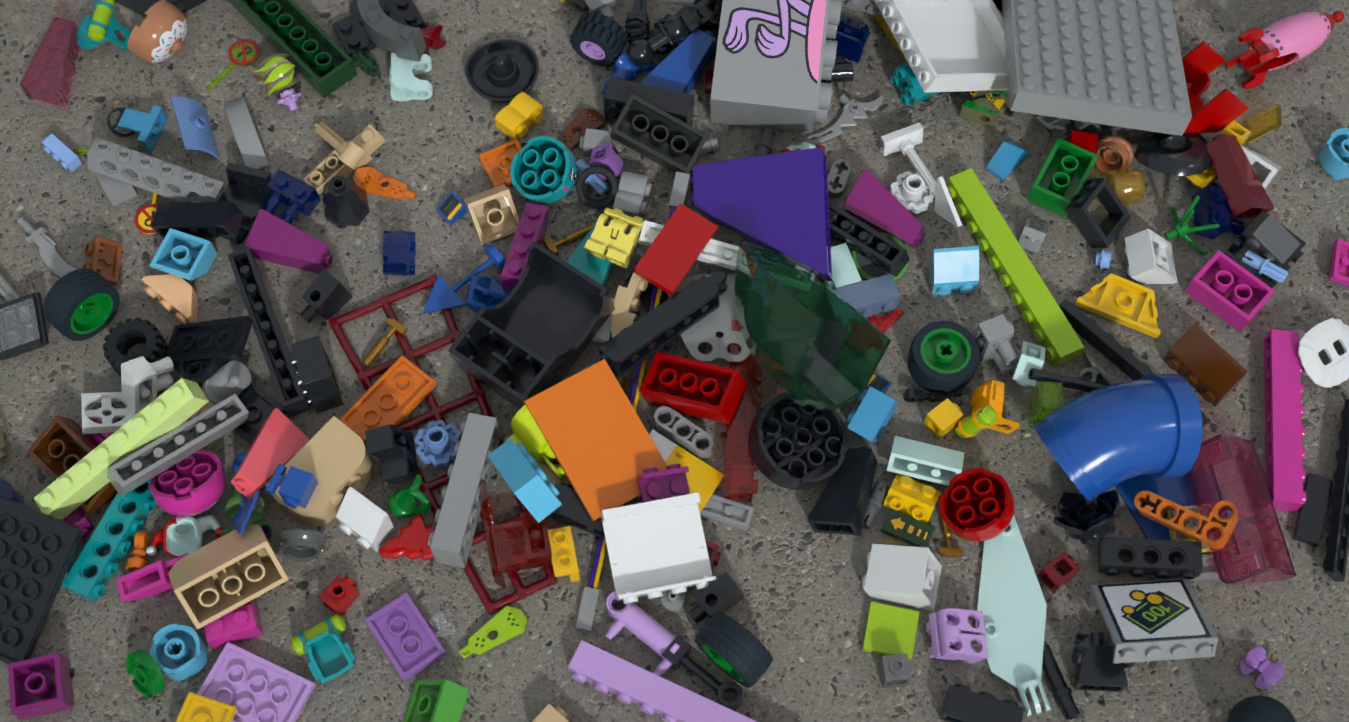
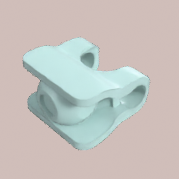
[389,52,433,101]

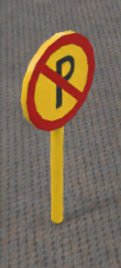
[134,193,158,234]

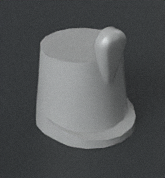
[203,361,251,405]

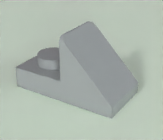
[1019,217,1049,253]

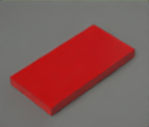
[633,203,719,296]

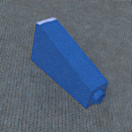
[641,28,717,94]

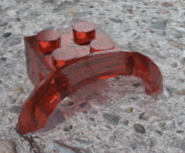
[482,495,552,589]

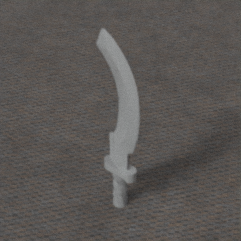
[17,217,78,278]

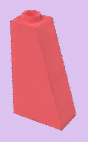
[231,407,310,499]

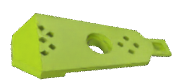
[459,606,528,659]

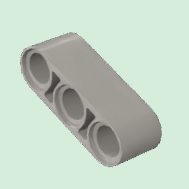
[654,406,713,460]

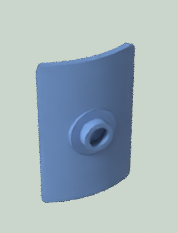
[171,96,220,158]

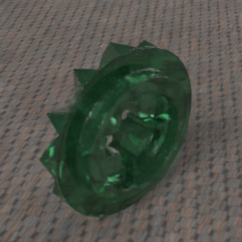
[351,49,380,77]

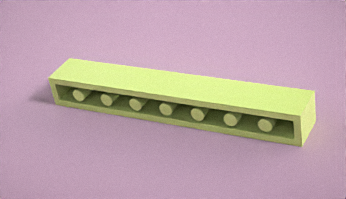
[34,378,209,520]

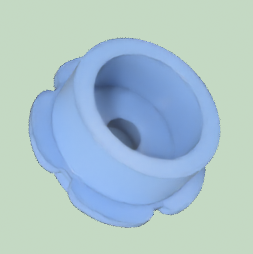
[1096,249,1111,270]

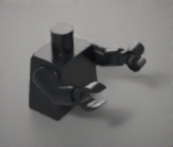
[1071,632,1135,692]

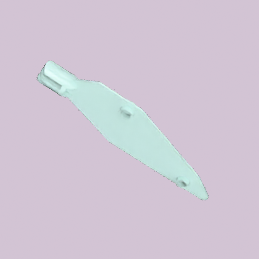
[975,516,1051,717]

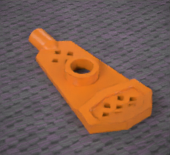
[353,166,417,200]

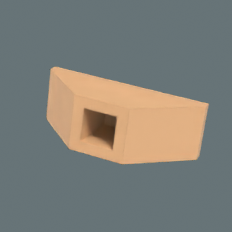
[141,274,198,324]

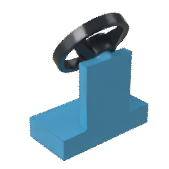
[107,105,168,153]

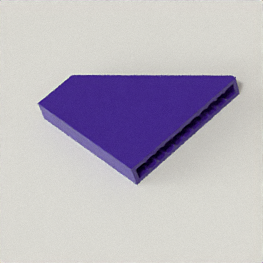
[690,147,833,281]

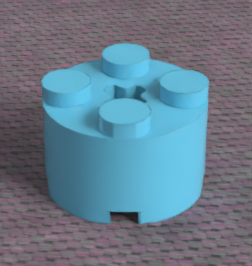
[1317,128,1349,180]
[149,624,208,681]

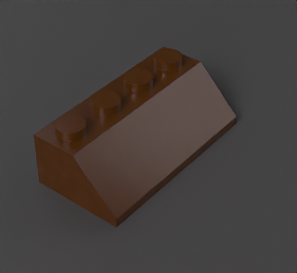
[27,415,118,513]

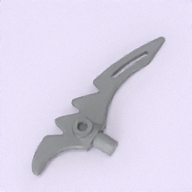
[800,94,884,145]

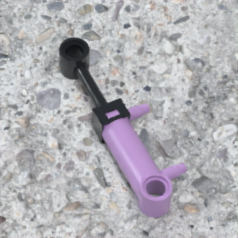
[605,592,743,711]

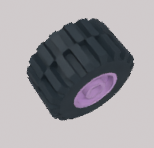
[569,12,628,67]

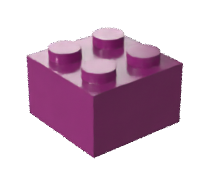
[8,652,73,720]

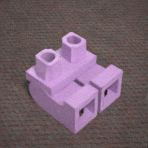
[926,608,988,664]

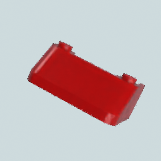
[1182,41,1249,134]

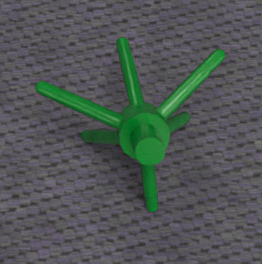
[1164,195,1220,255]

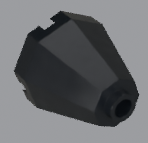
[323,176,370,228]

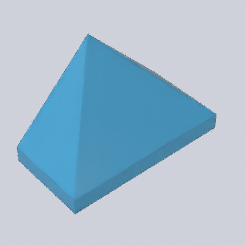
[986,140,1030,181]

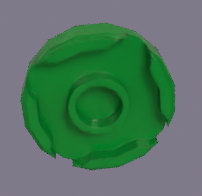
[125,649,165,698]

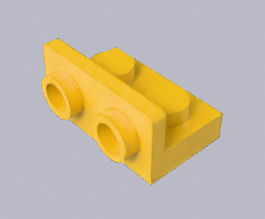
[547,526,580,582]

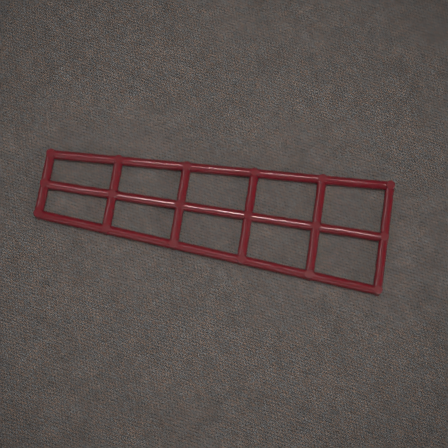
[328,274,558,614]

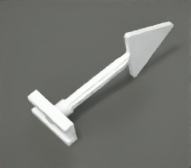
[880,122,962,227]

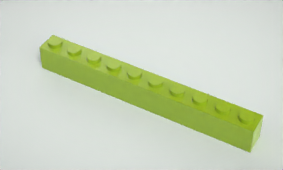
[946,168,1084,367]

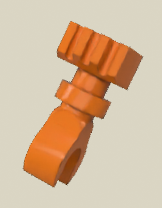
[125,531,150,573]

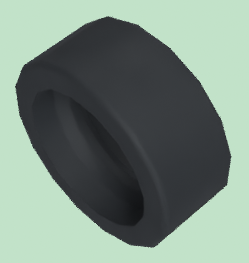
[576,165,618,208]

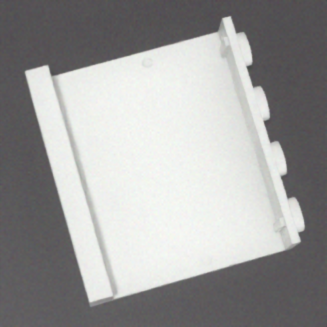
[600,492,717,604]

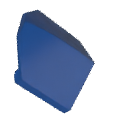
[465,275,511,314]

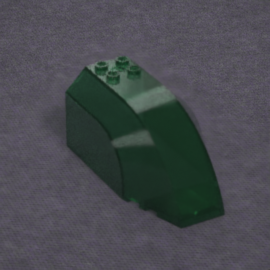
[735,241,891,410]

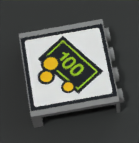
[1088,579,1218,664]

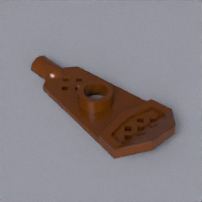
[557,108,603,149]

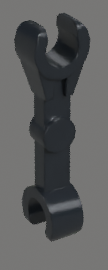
[904,388,963,407]

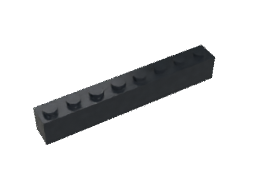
[227,247,311,418]

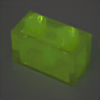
[1029,381,1063,424]

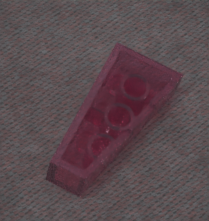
[19,17,80,108]

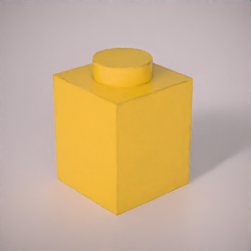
[924,398,963,440]

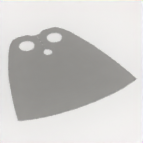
[667,274,774,362]

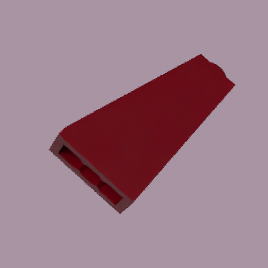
[1206,133,1274,218]

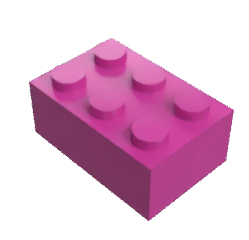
[1185,250,1275,333]

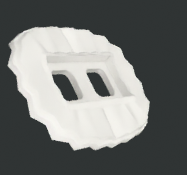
[1297,318,1349,388]

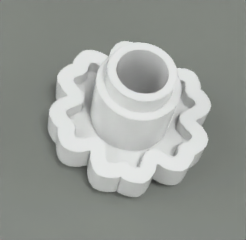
[890,171,935,214]

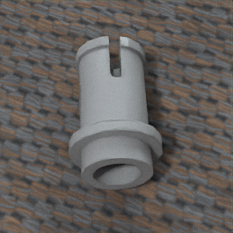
[699,136,719,155]

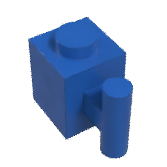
[265,464,318,508]

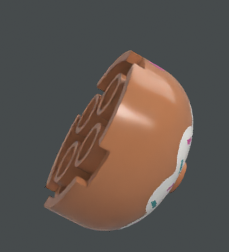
[127,0,187,63]

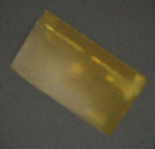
[1242,104,1282,144]

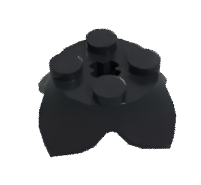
[1053,490,1120,544]

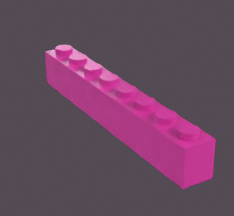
[1264,329,1306,512]

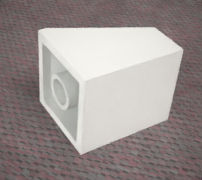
[862,544,942,612]

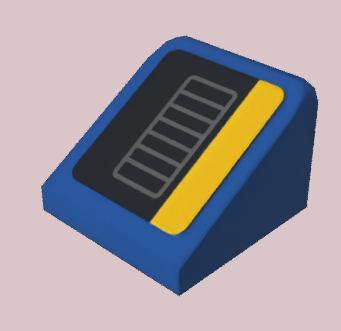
[436,191,467,225]
[860,372,891,394]

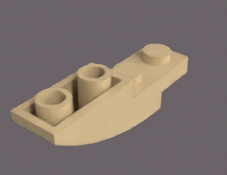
[303,124,386,195]
[611,273,648,338]

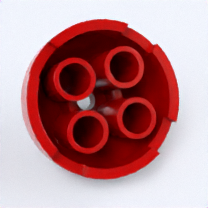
[939,468,1015,542]

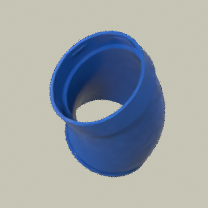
[1033,374,1203,502]

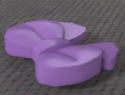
[1239,647,1284,690]

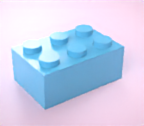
[488,438,562,523]

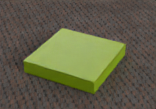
[862,602,919,661]

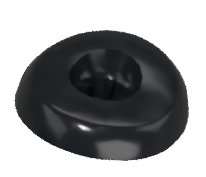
[465,39,539,103]
[1134,133,1212,176]

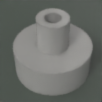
[661,590,685,613]

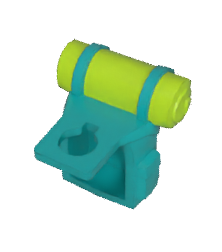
[76,0,131,50]
[291,613,356,684]

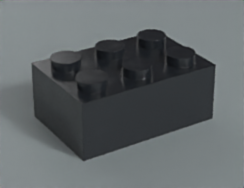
[289,335,344,413]

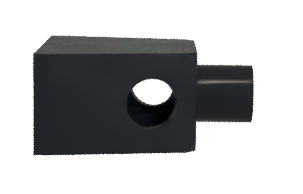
[688,572,744,624]

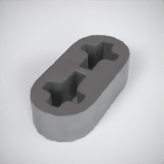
[828,159,851,198]

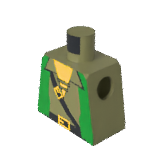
[959,90,1015,127]

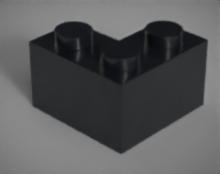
[364,424,418,484]

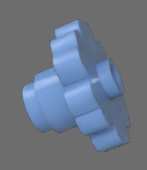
[414,420,462,468]

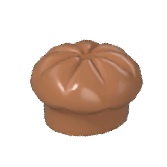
[1095,136,1133,175]

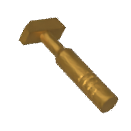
[543,224,594,256]
[362,318,408,367]
[937,517,963,557]

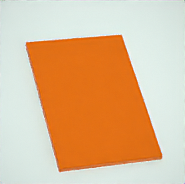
[524,359,667,521]

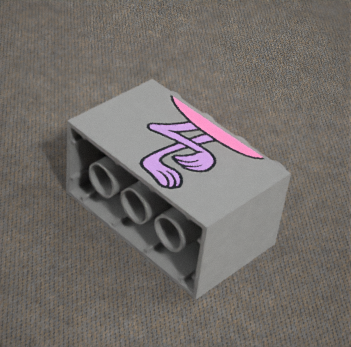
[710,0,842,134]

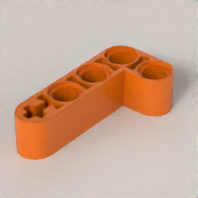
[1134,491,1239,549]

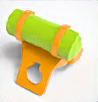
[955,380,1020,439]

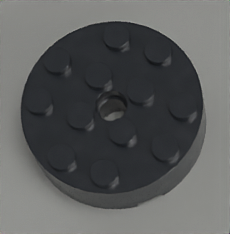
[748,391,848,490]

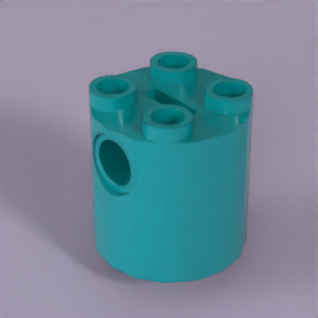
[890,61,941,106]

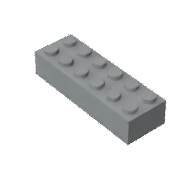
[428,413,501,568]

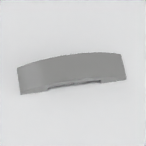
[224,98,270,170]

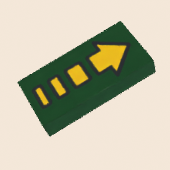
[881,508,935,547]

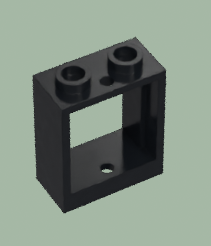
[1065,178,1131,248]

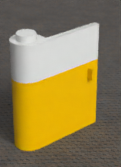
[635,430,724,513]

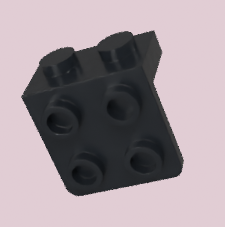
[218,162,274,220]

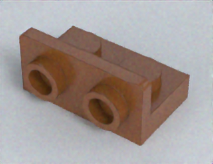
[83,236,123,286]

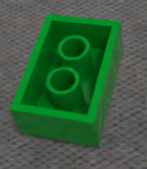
[1027,138,1099,218]

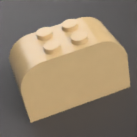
[266,416,374,527]
[169,524,289,630]

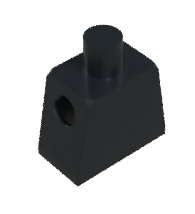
[299,269,353,324]

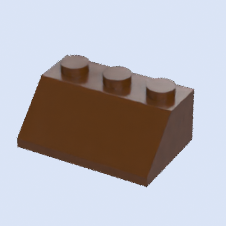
[1163,324,1248,407]

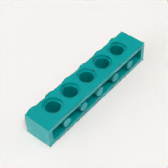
[62,479,156,603]

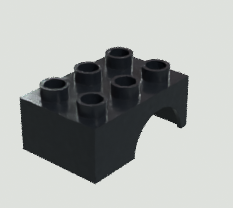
[448,241,615,409]

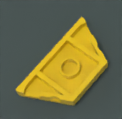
[1075,273,1161,339]

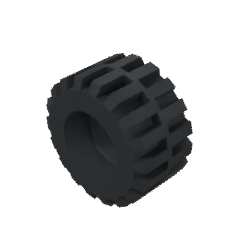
[103,318,168,376]

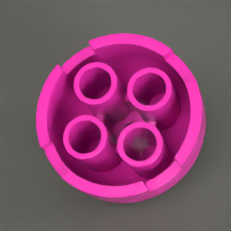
[149,449,226,516]

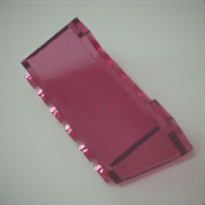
[1187,434,1296,585]

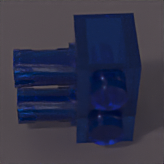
[826,15,871,63]
[260,169,321,225]
[1191,184,1245,240]

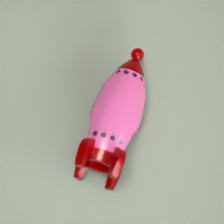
[1223,11,1344,89]

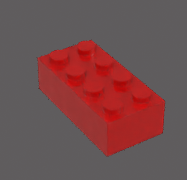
[639,352,747,424]

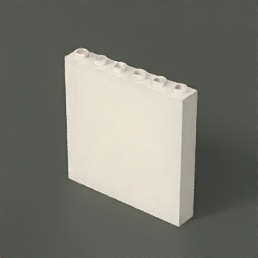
[875,0,1009,93]

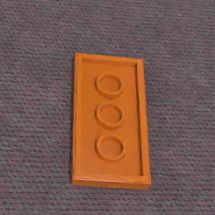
[339,355,437,442]

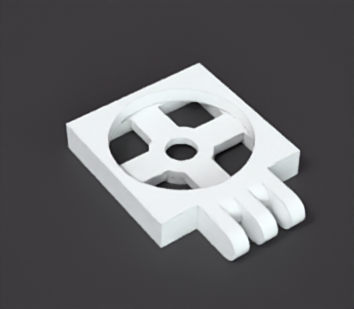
[81,392,138,434]

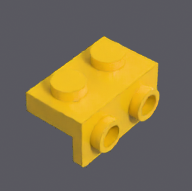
[883,473,941,524]

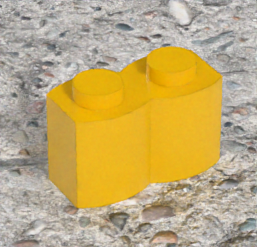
[494,92,543,140]

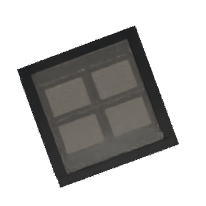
[0,292,49,361]

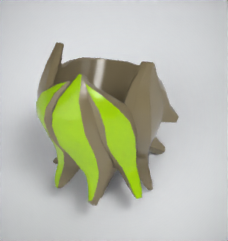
[248,53,299,98]

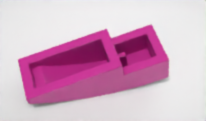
[116,553,189,602]

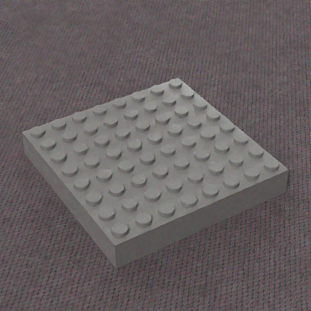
[1002,0,1192,136]

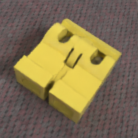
[584,208,644,269]

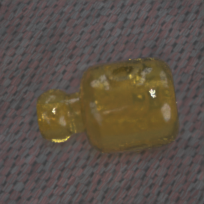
[1095,168,1145,206]

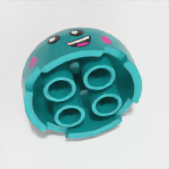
[510,136,577,204]

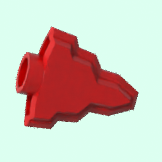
[379,514,435,561]

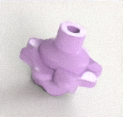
[277,88,302,111]

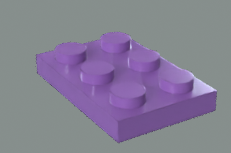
[365,592,447,682]

